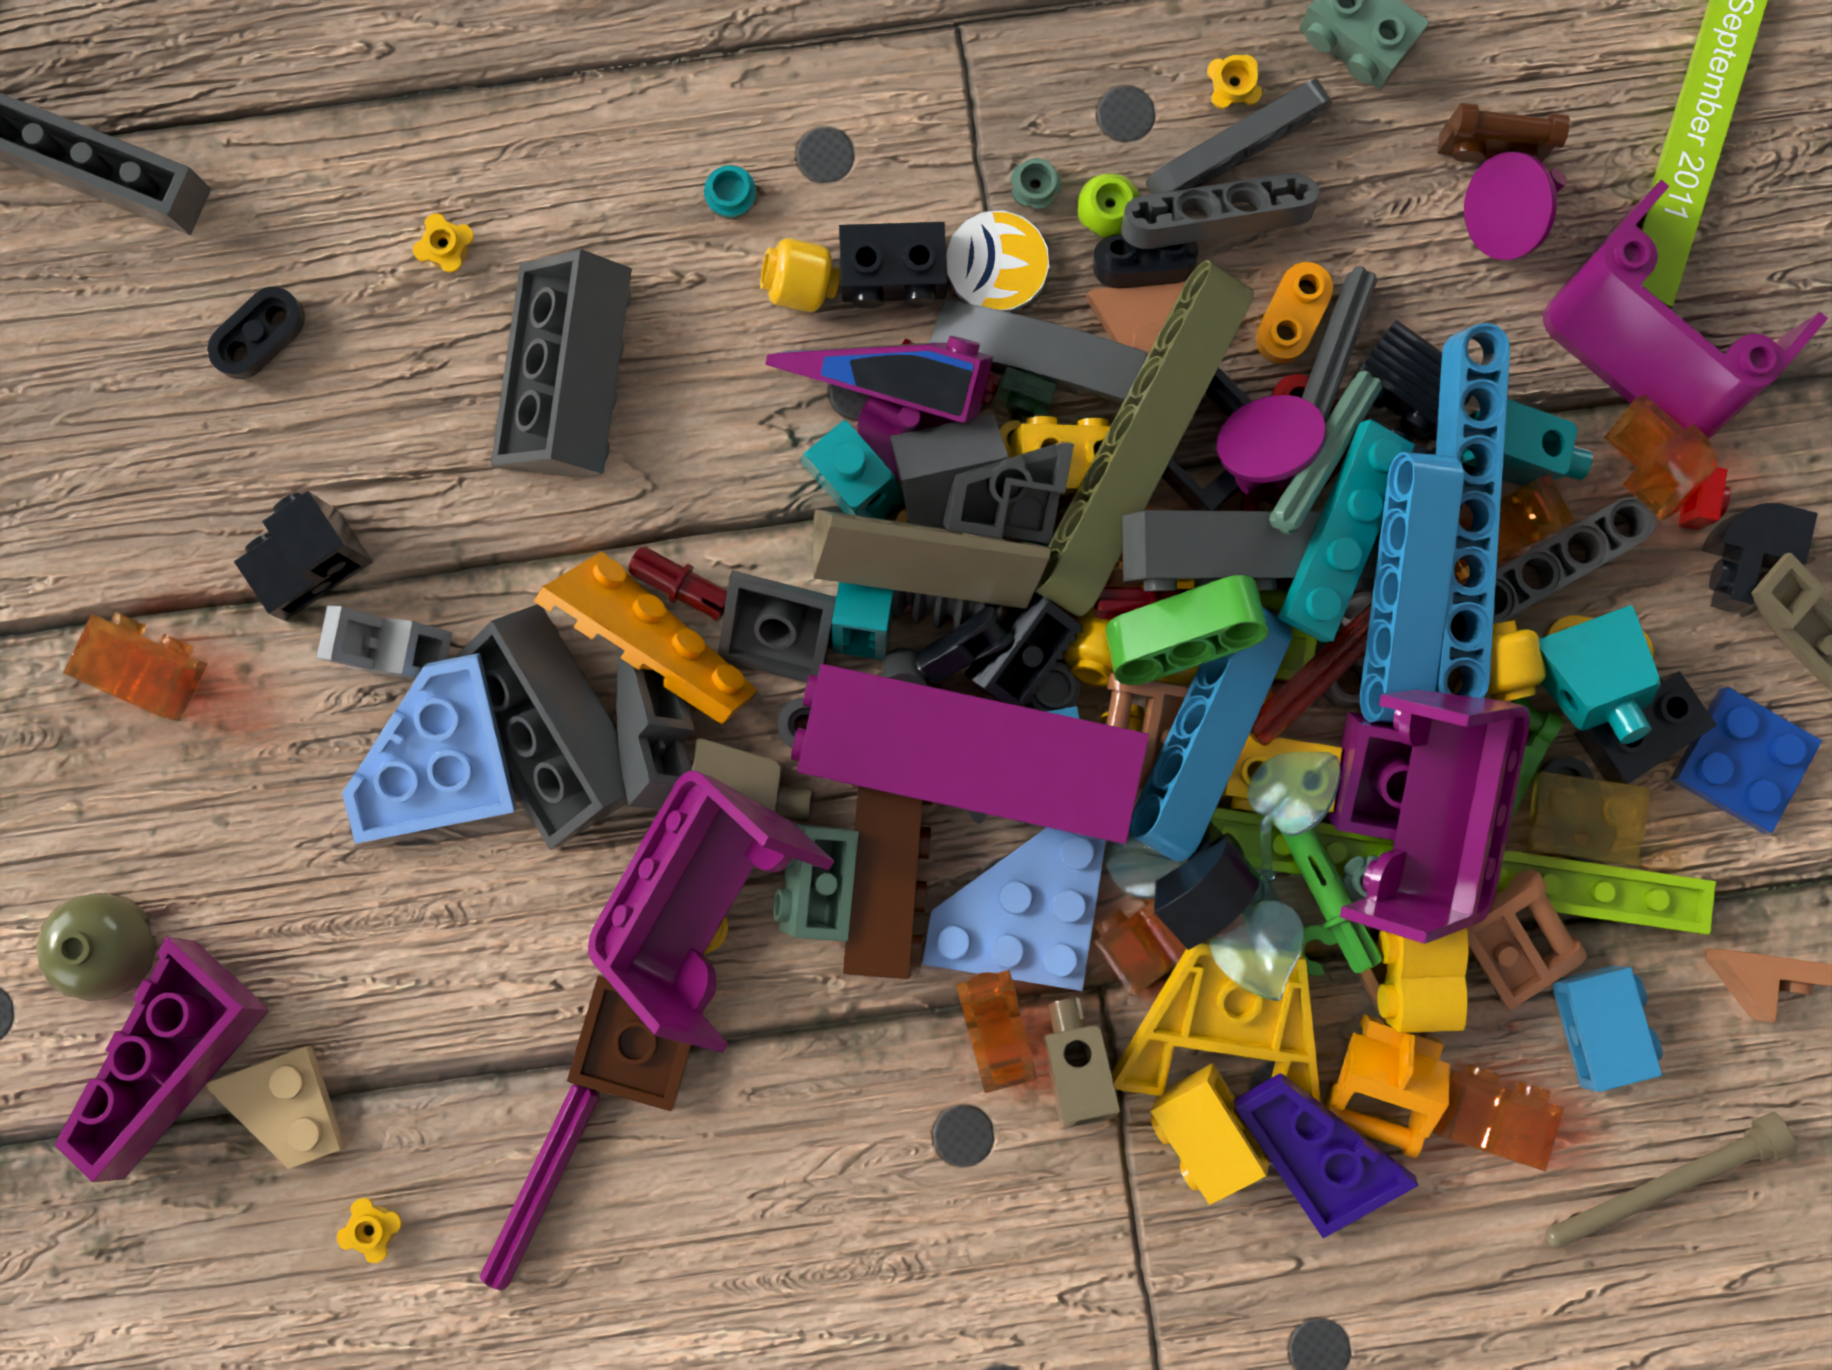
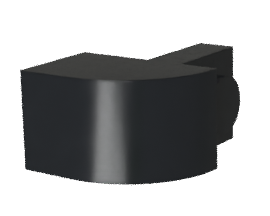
[1702,503,1818,612]
[1154,820,1261,950]

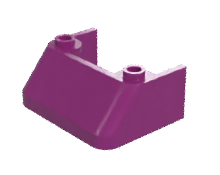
[1543,180,1828,446]
[1340,689,1530,944]
[588,771,834,1053]

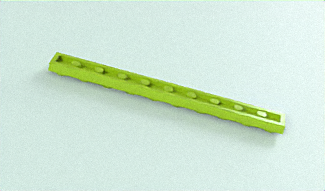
[1188,808,1716,935]

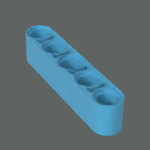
[1360,452,1464,723]
[1129,606,1292,862]

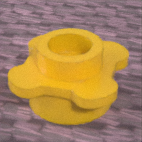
[1207,55,1262,109]
[413,213,474,273]
[336,1198,402,1263]

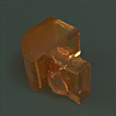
[1604,394,1717,521]
[1454,473,1575,581]
[956,970,1037,1093]

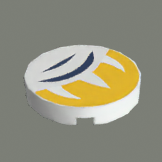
[946,210,1049,313]

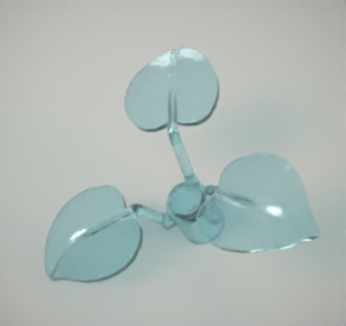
[1103,752,1341,1001]

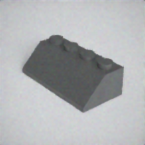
[490,249,632,477]
[454,604,628,850]

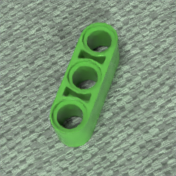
[1105,575,1269,685]

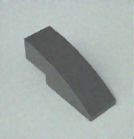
[616,648,695,809]

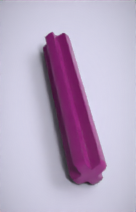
[480,1084,599,1291]

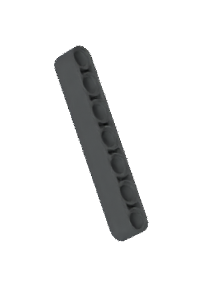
[1321,497,1655,708]

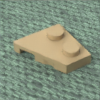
[206,1045,346,1169]

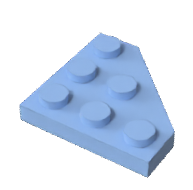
[342,653,517,844]
[922,827,1106,991]

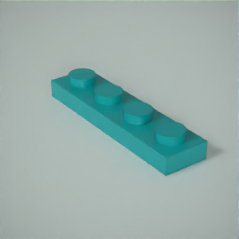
[1277,419,1415,642]

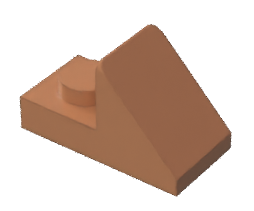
[1705,948,1832,1023]

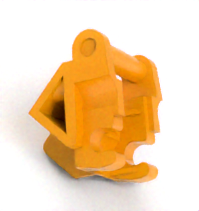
[1323,1014,1450,1159]

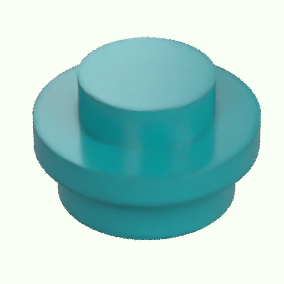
[704,165,756,218]

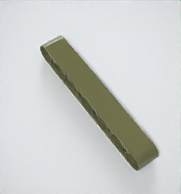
[1035,260,1254,617]

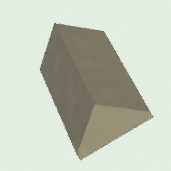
[813,509,1051,609]

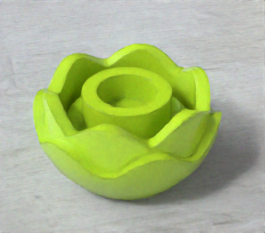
[1078,173,1141,238]

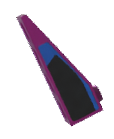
[765,336,994,423]

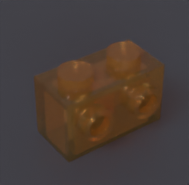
[63,612,208,721]

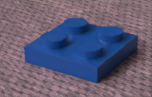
[1670,687,1822,834]

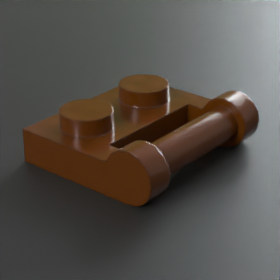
[1437,103,1570,163]

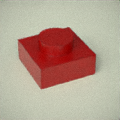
[1678,465,1730,530]

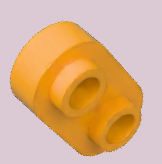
[1255,262,1333,364]

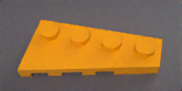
[534,551,758,725]

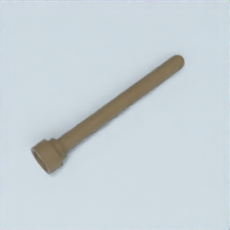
[1545,1112,1797,1248]

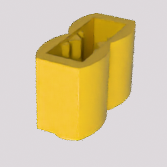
[1377,928,1468,1033]

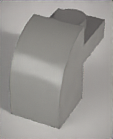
[316,605,453,681]

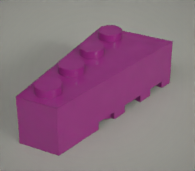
[54,936,270,1182]

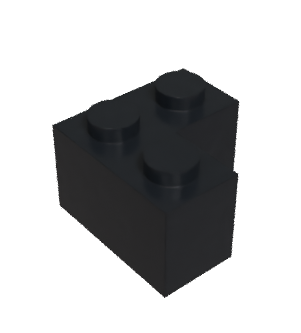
[234,491,373,621]

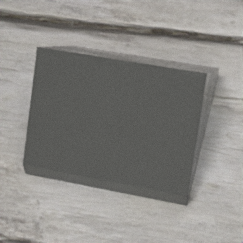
[890,414,1009,529]
[718,570,836,683]

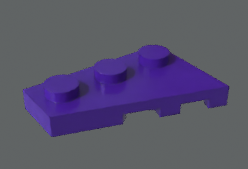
[1234,1073,1419,1238]

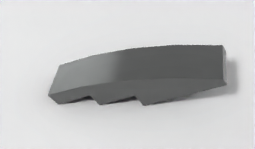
[929,299,1147,404]

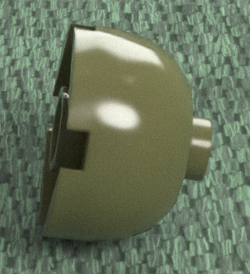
[36,893,157,1002]

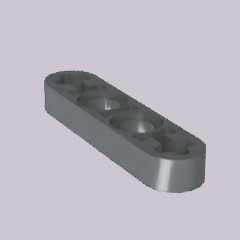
[1146,79,1332,194]
[1121,173,1319,249]

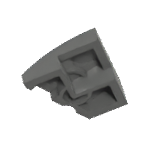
[943,441,1074,544]

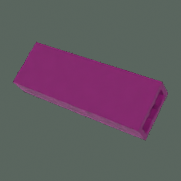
[791,664,1149,844]

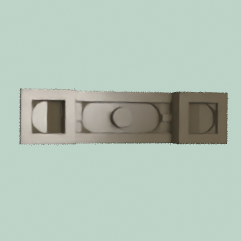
[1751,553,1832,692]

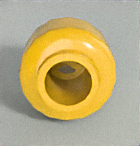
[760,238,840,313]
[1063,608,1113,686]
[1486,620,1547,701]

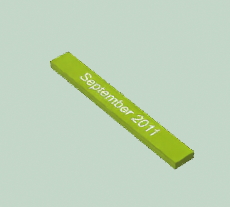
[1638,0,1768,309]

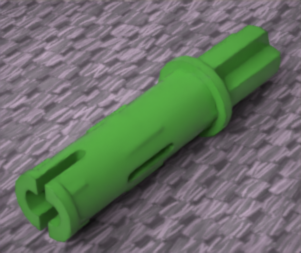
[1279,815,1382,973]

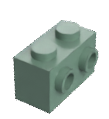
[1299,0,1430,90]
[773,823,859,941]

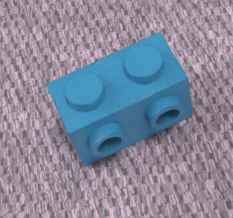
[1551,965,1663,1092]

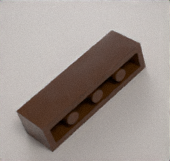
[843,786,933,979]

